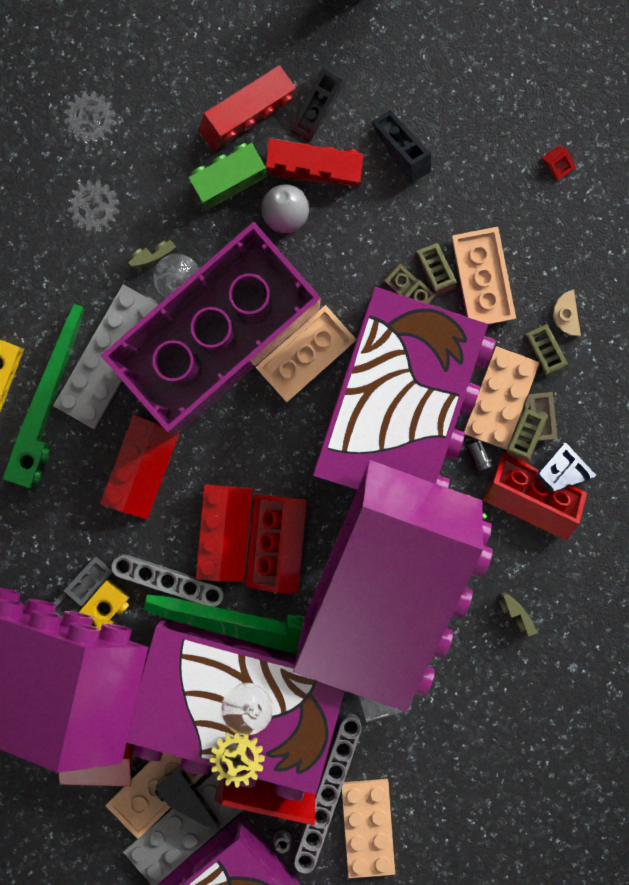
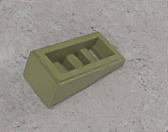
[416,243,457,297]
[526,324,568,378]
[507,408,547,463]

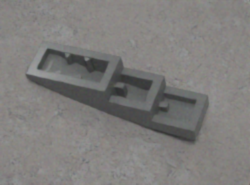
[53,556,113,618]

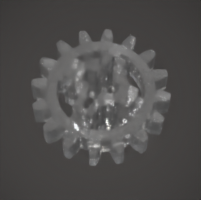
[64,91,116,144]
[68,180,120,232]

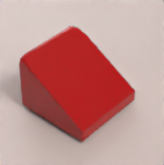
[542,146,576,181]

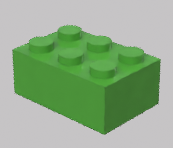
[189,143,267,211]

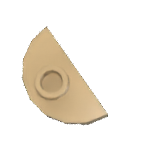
[553,290,581,336]

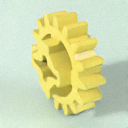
[210,730,265,788]

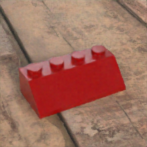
[100,415,180,519]
[483,452,587,541]
[196,484,253,581]
[246,494,307,593]
[214,778,315,825]

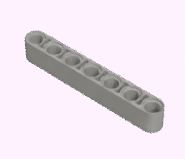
[294,713,362,874]

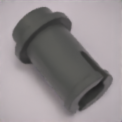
[467,440,492,472]
[273,830,292,853]

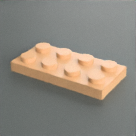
[451,227,516,324]
[256,305,356,402]
[463,346,540,450]
[106,753,204,839]
[342,779,395,878]

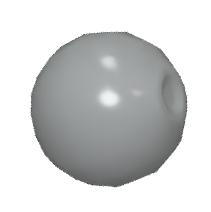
[261,185,309,233]

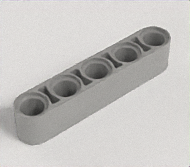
[112,555,224,607]

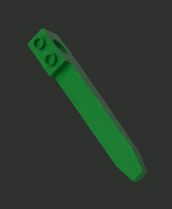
[3,304,85,488]
[144,595,304,654]

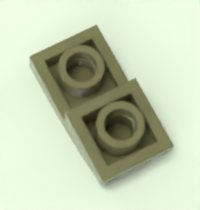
[128,240,178,269]
[383,263,436,304]
[499,592,537,636]

